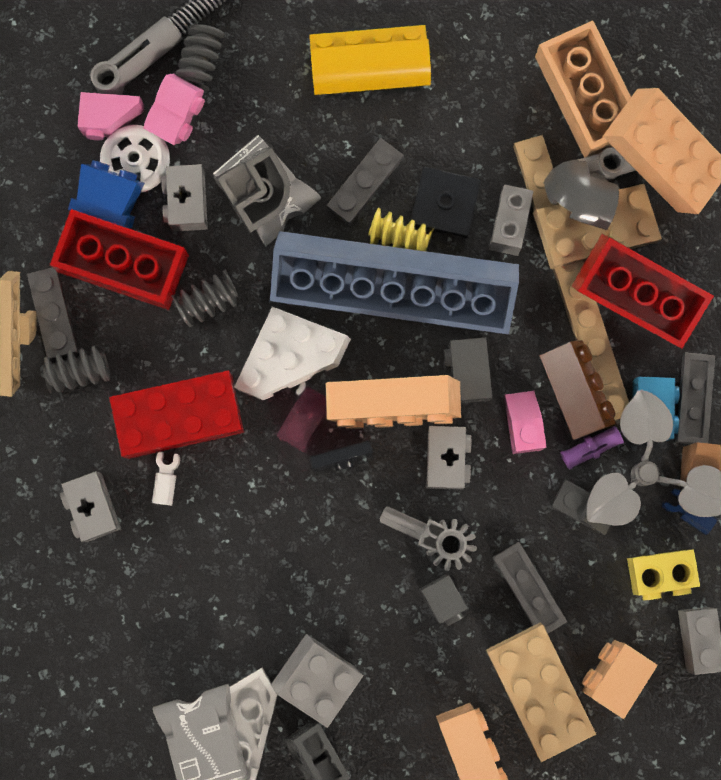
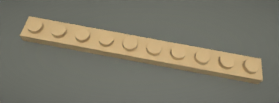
[513,135,629,420]

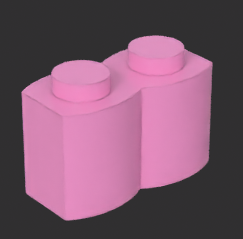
[143,74,205,145]

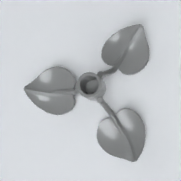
[586,390,721,526]

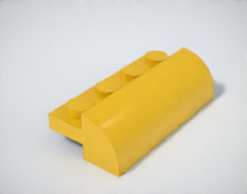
[309,25,431,95]

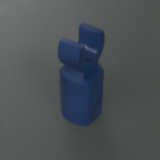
[662,489,718,535]

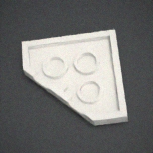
[234,307,351,400]
[230,667,277,780]

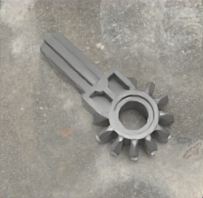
[380,506,477,571]

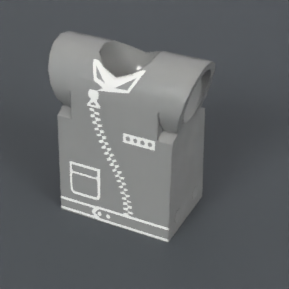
[213,135,321,247]
[152,684,248,780]

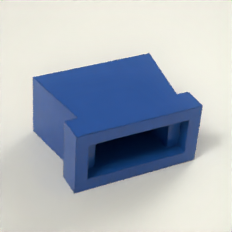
[68,160,145,228]

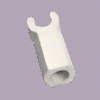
[152,452,180,506]

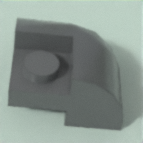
[216,147,291,232]
[543,160,619,230]

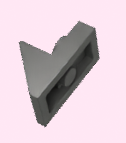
[551,480,610,535]

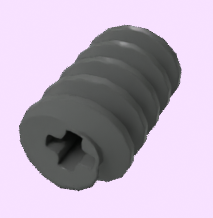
[175,24,225,92]
[172,269,238,328]
[43,345,110,394]

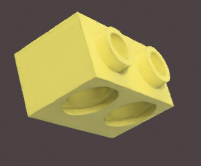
[627,549,700,600]

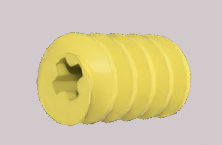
[368,208,434,251]

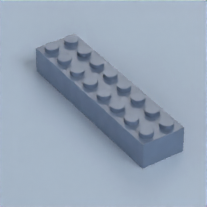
[270,231,519,334]

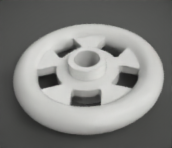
[100,125,170,193]

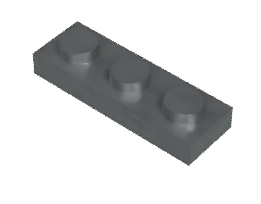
[326,138,404,226]
[27,267,79,360]
[675,352,715,444]
[492,542,567,634]

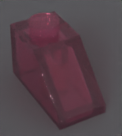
[277,387,327,453]

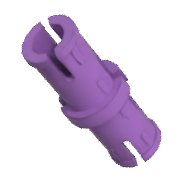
[560,426,624,470]

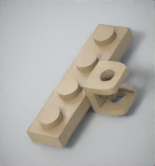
[0,271,37,397]

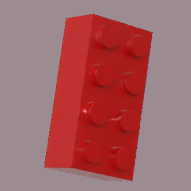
[50,209,189,310]
[572,233,714,349]
[109,370,245,459]

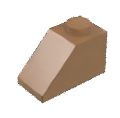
[680,442,721,482]

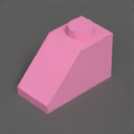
[77,92,144,141]
[504,391,547,454]

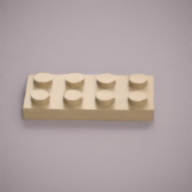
[533,184,662,269]
[486,622,596,762]

